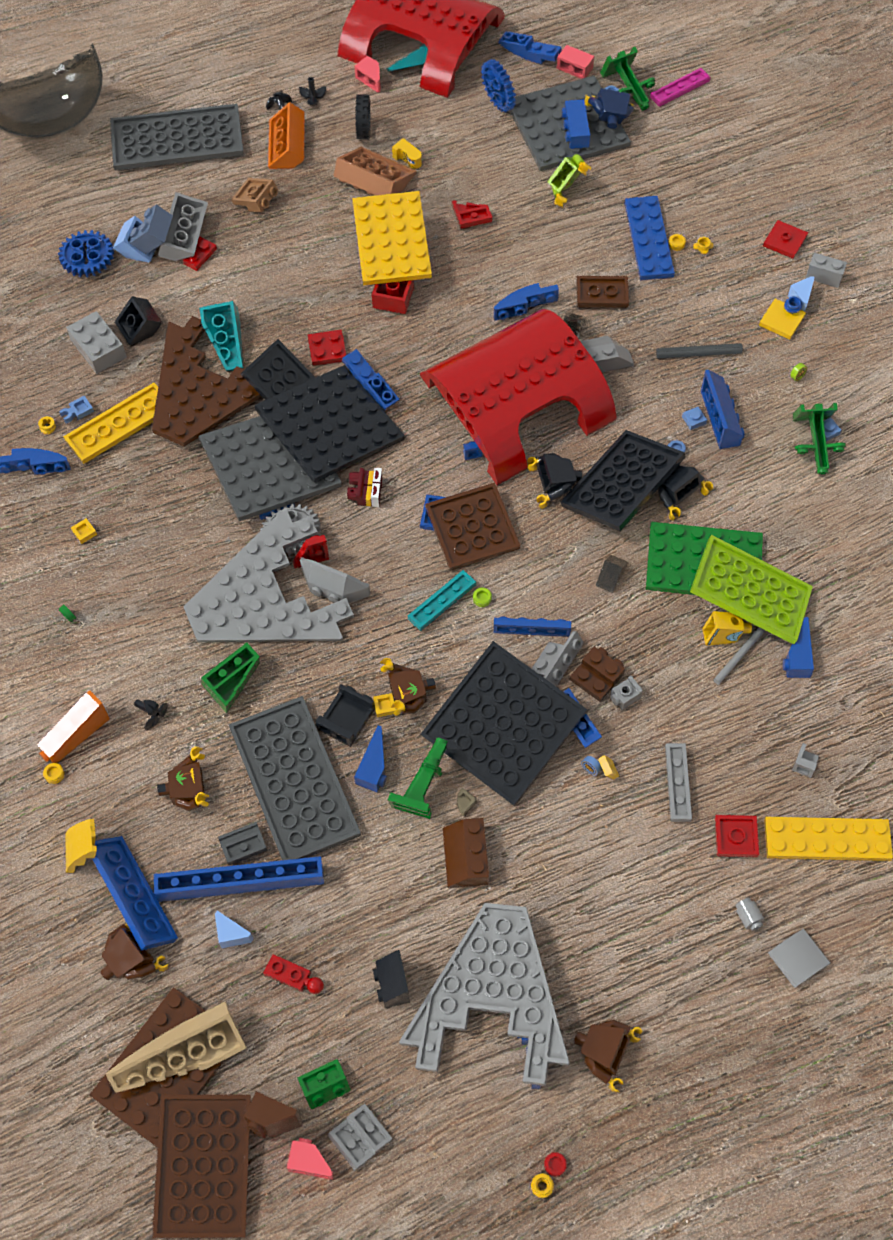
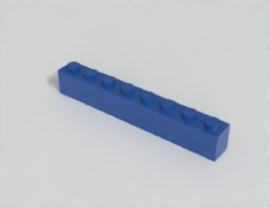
[154,856,324,902]

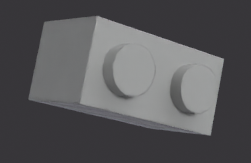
[806,253,847,288]

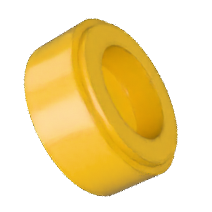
[668,234,686,251]
[43,763,65,784]

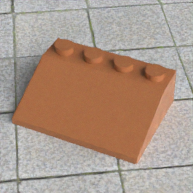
[333,147,417,196]

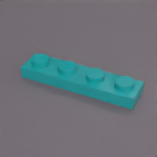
[407,570,476,631]

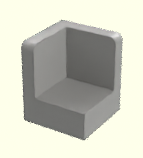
[792,743,819,778]

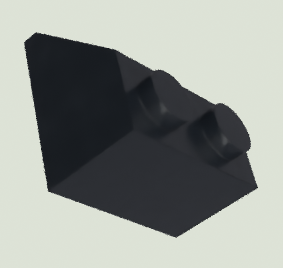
[114,296,163,346]
[372,950,410,1008]

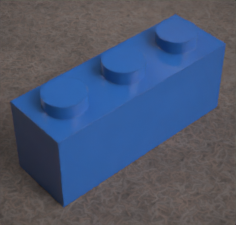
[562,99,590,149]

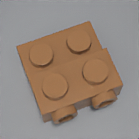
[231,178,278,212]

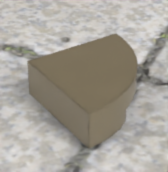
[457,788,477,816]

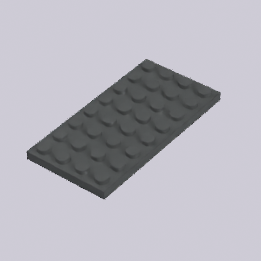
[110,103,244,170]
[229,696,361,860]

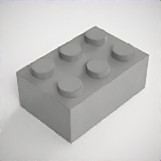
[66,311,127,374]

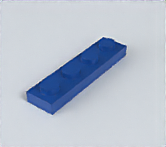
[493,616,571,637]

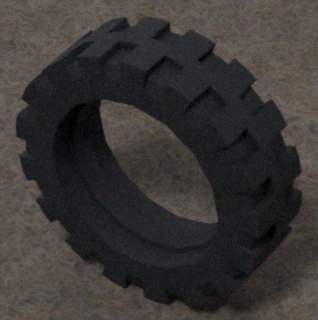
[355,94,371,140]

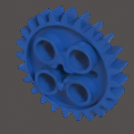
[481,59,516,112]
[58,230,114,277]

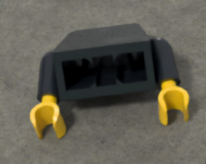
[527,453,582,509]
[657,465,713,521]

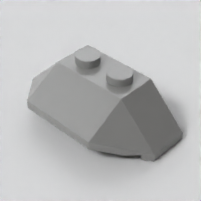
[580,336,634,372]
[300,557,371,603]

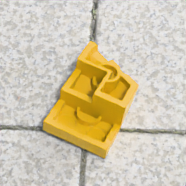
[65,819,97,873]

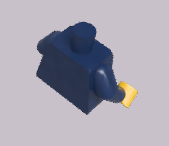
[584,88,634,129]

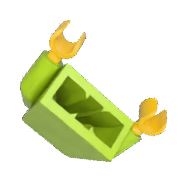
[547,154,591,207]

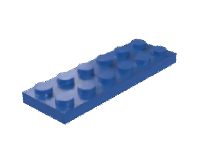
[624,196,674,280]
[92,836,178,951]

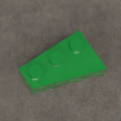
[201,642,260,713]

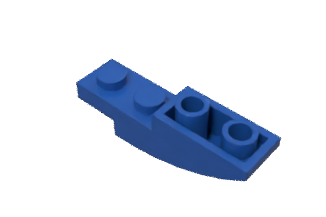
[498,31,562,64]
[493,283,559,321]
[342,349,400,410]
[0,448,71,475]

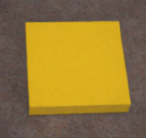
[759,298,806,340]

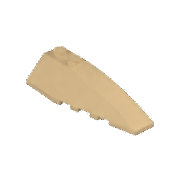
[106,1002,246,1093]

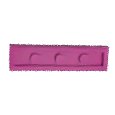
[650,68,711,107]

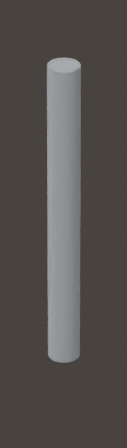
[713,627,765,685]

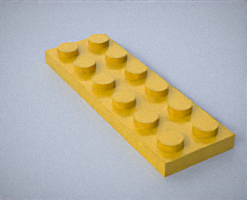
[63,382,158,464]
[764,817,893,861]

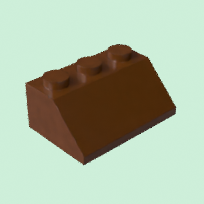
[443,818,489,888]
[244,1091,303,1139]

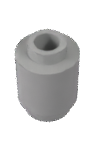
[735,898,765,931]

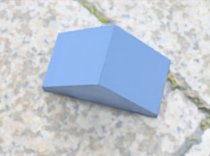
[788,276,815,311]
[215,911,253,948]

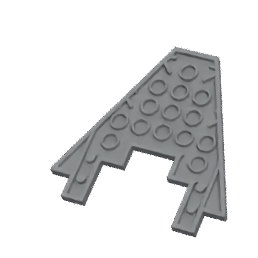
[183,508,354,642]
[399,903,570,1086]

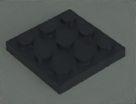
[241,339,315,400]

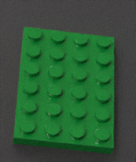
[645,522,763,595]

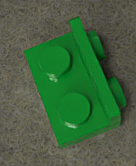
[297,1059,351,1110]

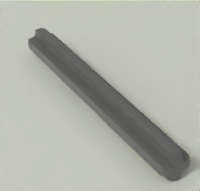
[656,343,743,359]

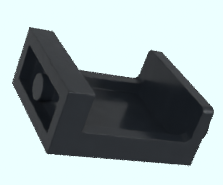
[315,684,375,747]

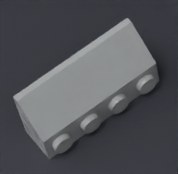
[158,192,208,261]

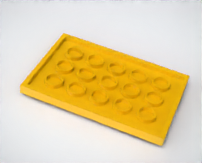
[352,191,432,285]

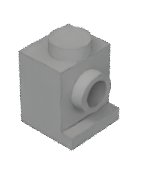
[610,676,643,710]

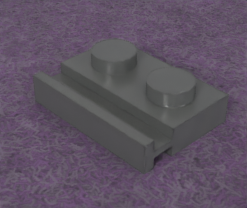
[218,822,267,865]

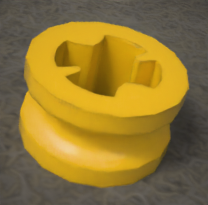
[38,416,56,434]

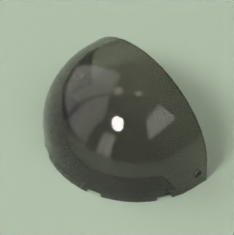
[0,44,102,140]

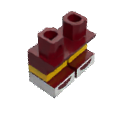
[347,468,383,507]

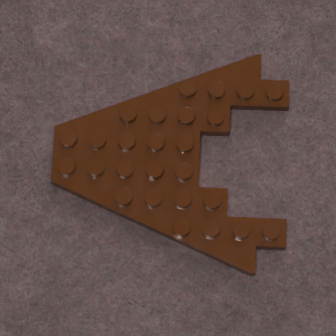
[152,316,262,447]

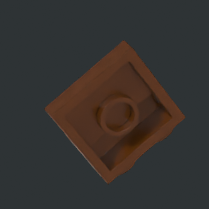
[569,646,625,702]

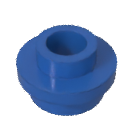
[784,297,802,313]

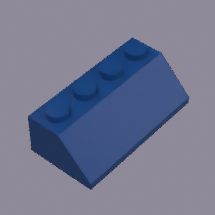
[701,370,745,449]

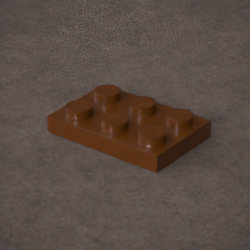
[576,276,629,308]

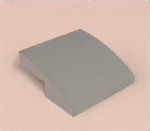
[768,929,830,988]
[328,1104,392,1171]

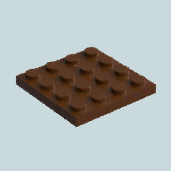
[425,482,521,571]

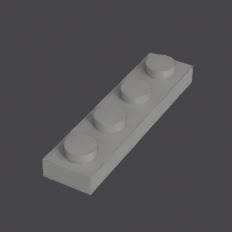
[665,743,692,822]

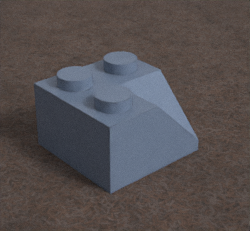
[129,204,173,254]

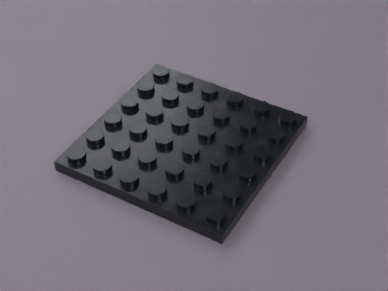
[255,365,405,483]
[420,641,588,807]

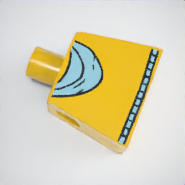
[702,611,752,646]

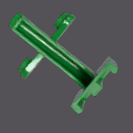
[600,46,656,111]
[793,403,846,475]
[388,738,448,819]

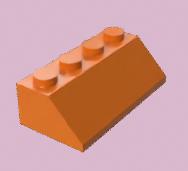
[268,102,305,169]

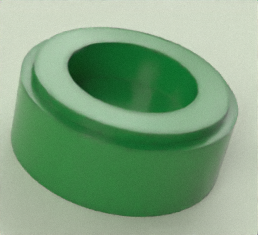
[59,604,76,622]

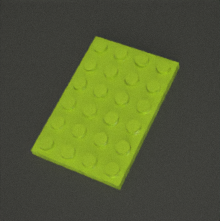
[690,535,813,644]

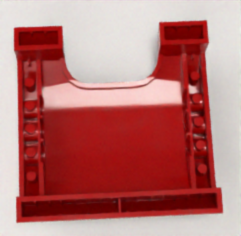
[338,0,505,98]
[420,309,617,486]

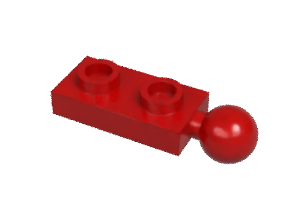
[263,954,324,994]

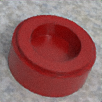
[544,1152,567,1177]

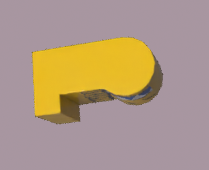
[392,138,422,169]

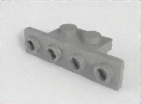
[532,631,584,686]

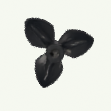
[299,77,326,105]
[266,91,292,110]
[134,699,168,730]

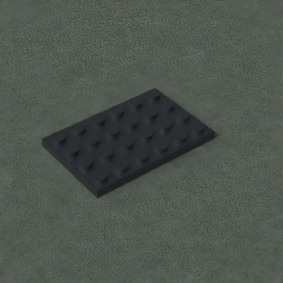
[561,430,686,532]

